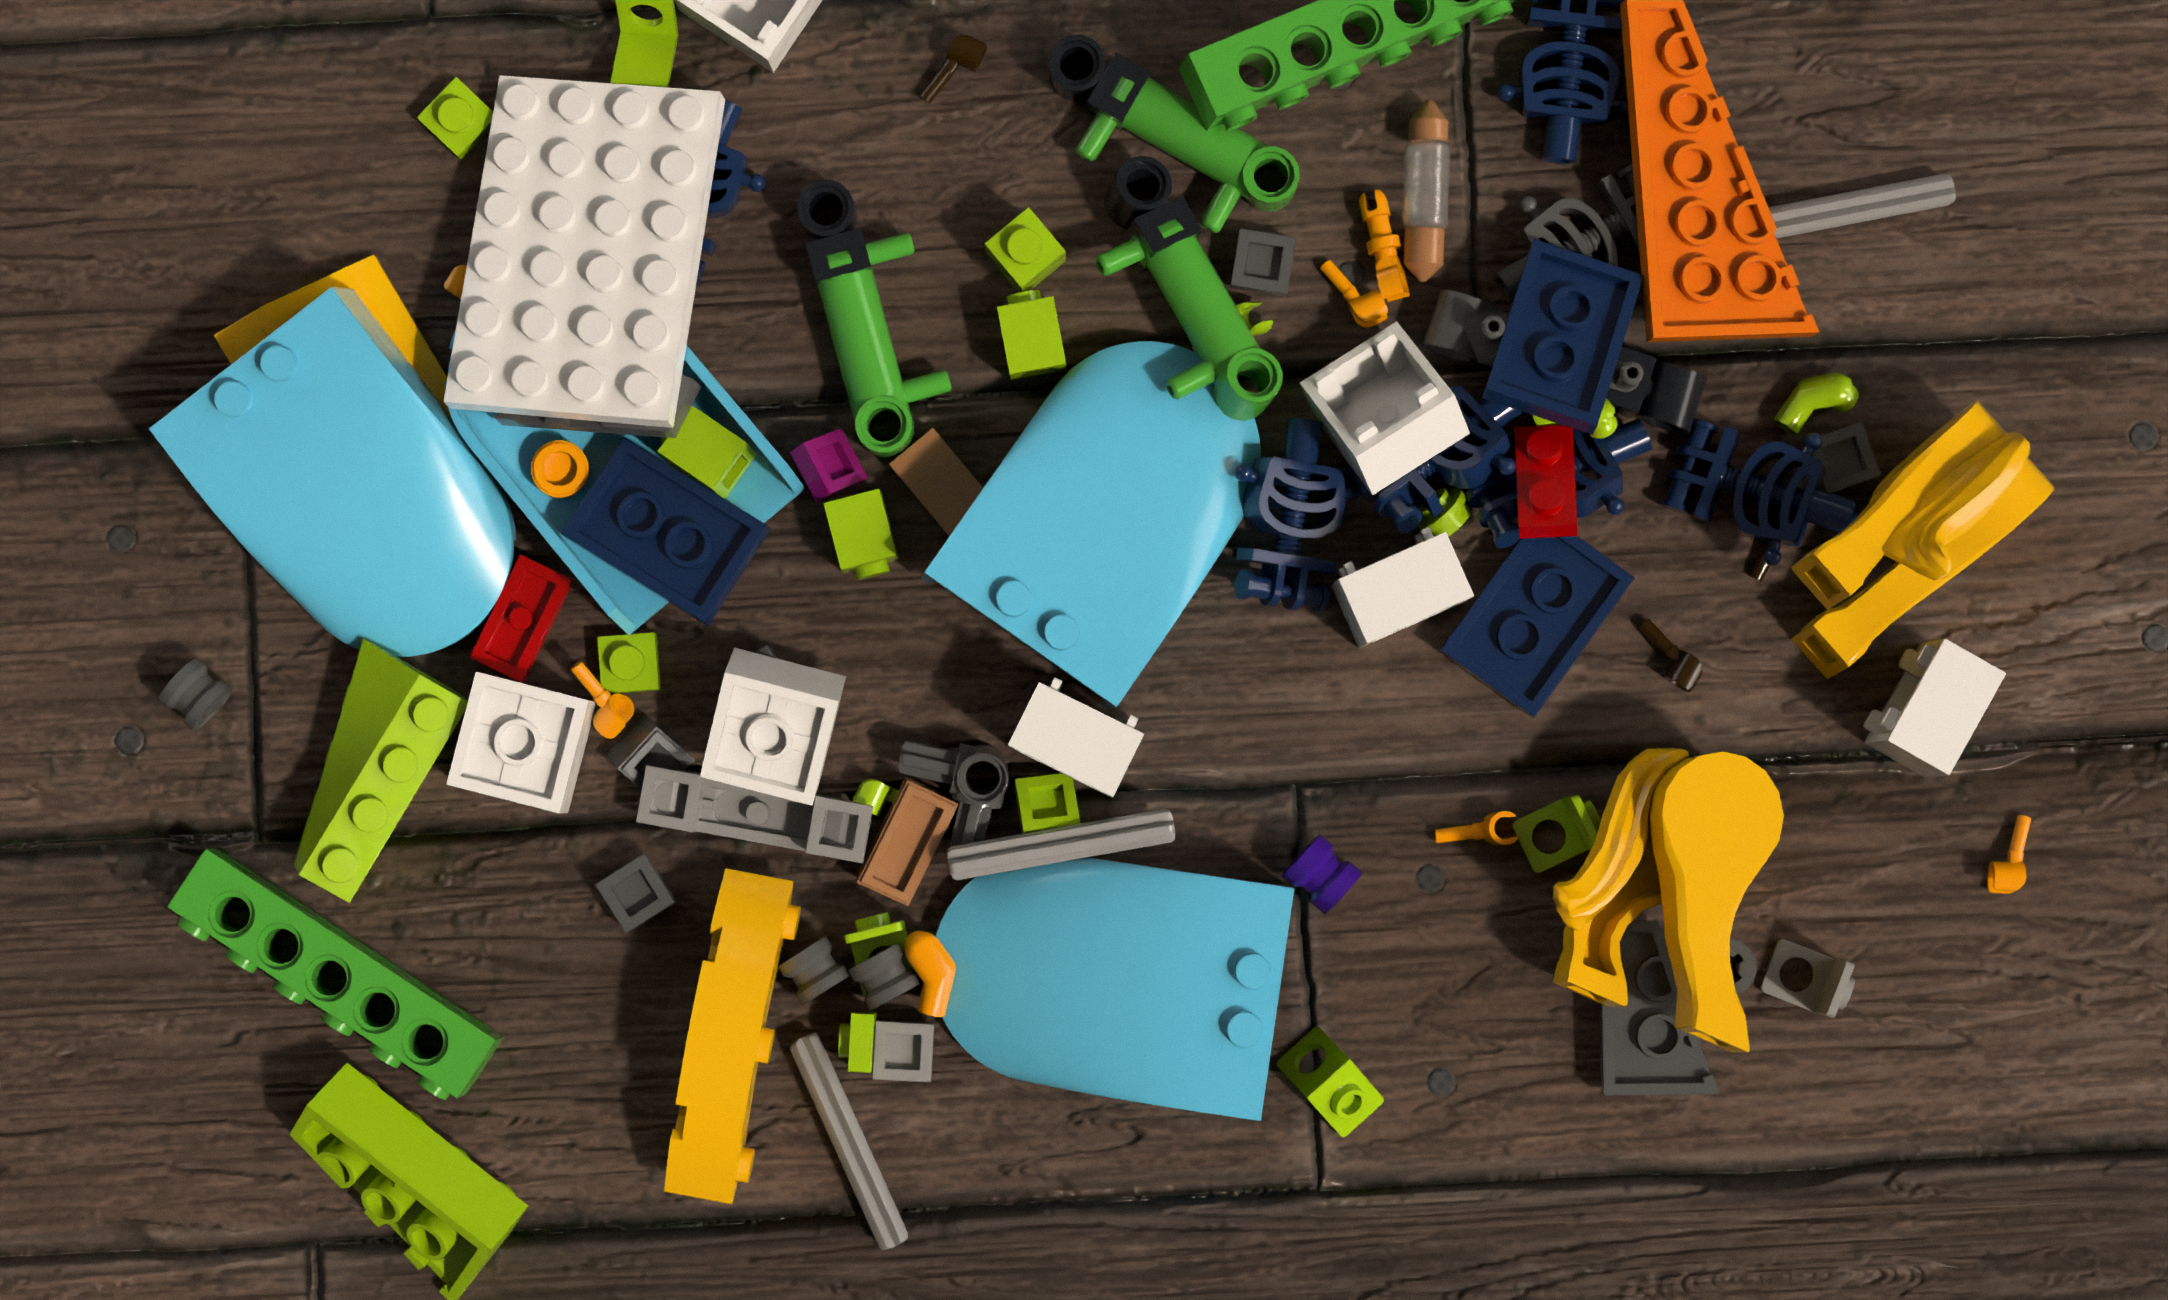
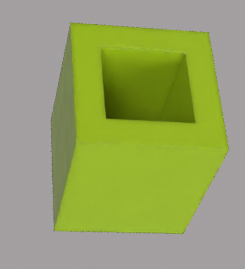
[984,207,1066,292]
[997,290,1067,381]
[657,405,757,499]
[823,488,899,580]

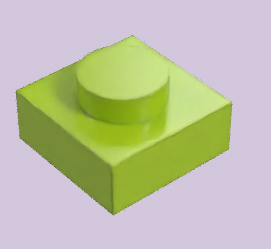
[417,77,493,160]
[597,632,661,694]
[1014,773,1081,834]
[838,1011,877,1073]

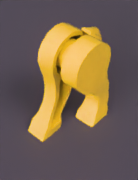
[1791,400,2055,679]
[1553,748,1784,1053]

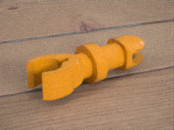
[1359,189,1410,302]

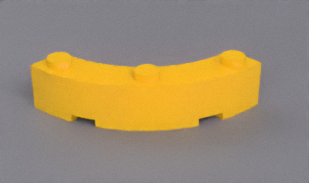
[664,868,801,1204]

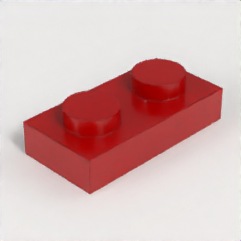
[1515,425,1578,539]
[469,554,575,683]

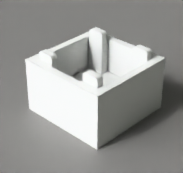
[674,0,822,73]
[1300,321,1470,495]
[1331,527,1474,648]
[1864,638,2006,777]
[700,648,846,806]
[446,672,596,813]
[1008,677,1144,798]

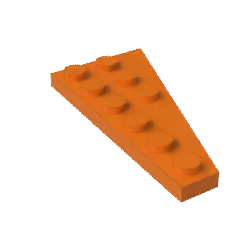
[1620,0,1819,342]

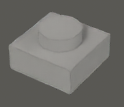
[873,1020,935,1082]

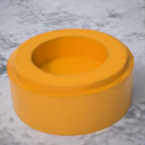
[531,440,589,499]

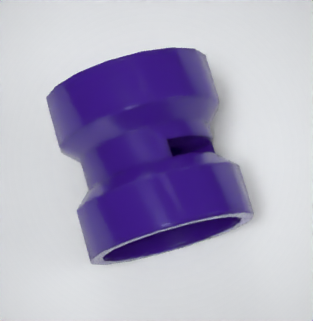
[1282,834,1362,915]

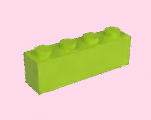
[294,638,468,903]
[289,1063,529,1300]

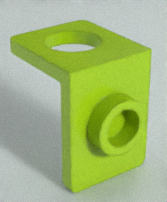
[610,0,679,88]
[1512,794,1601,873]
[844,912,919,996]
[1277,1027,1384,1137]

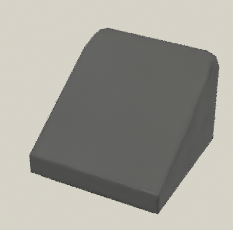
[607,714,696,789]

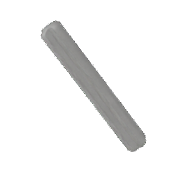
[1768,173,1956,239]
[947,809,1176,880]
[790,1033,908,1250]

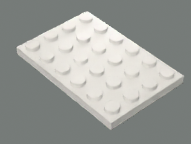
[443,75,725,428]

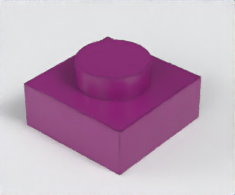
[790,428,868,503]

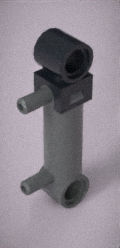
[1423,290,1707,434]

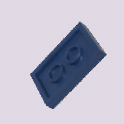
[1482,239,1644,435]
[561,438,770,626]
[1439,536,1635,718]

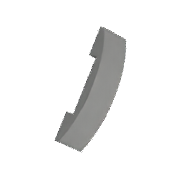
[636,765,873,863]

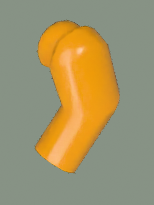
[903,930,956,1017]

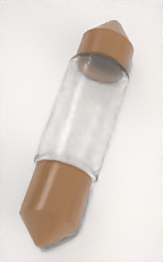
[1402,99,1451,282]

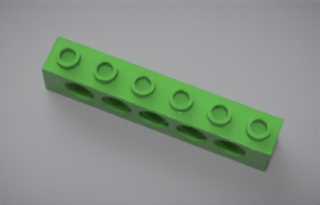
[1178,0,1515,131]
[167,848,504,1100]

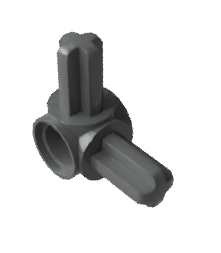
[898,740,1008,848]

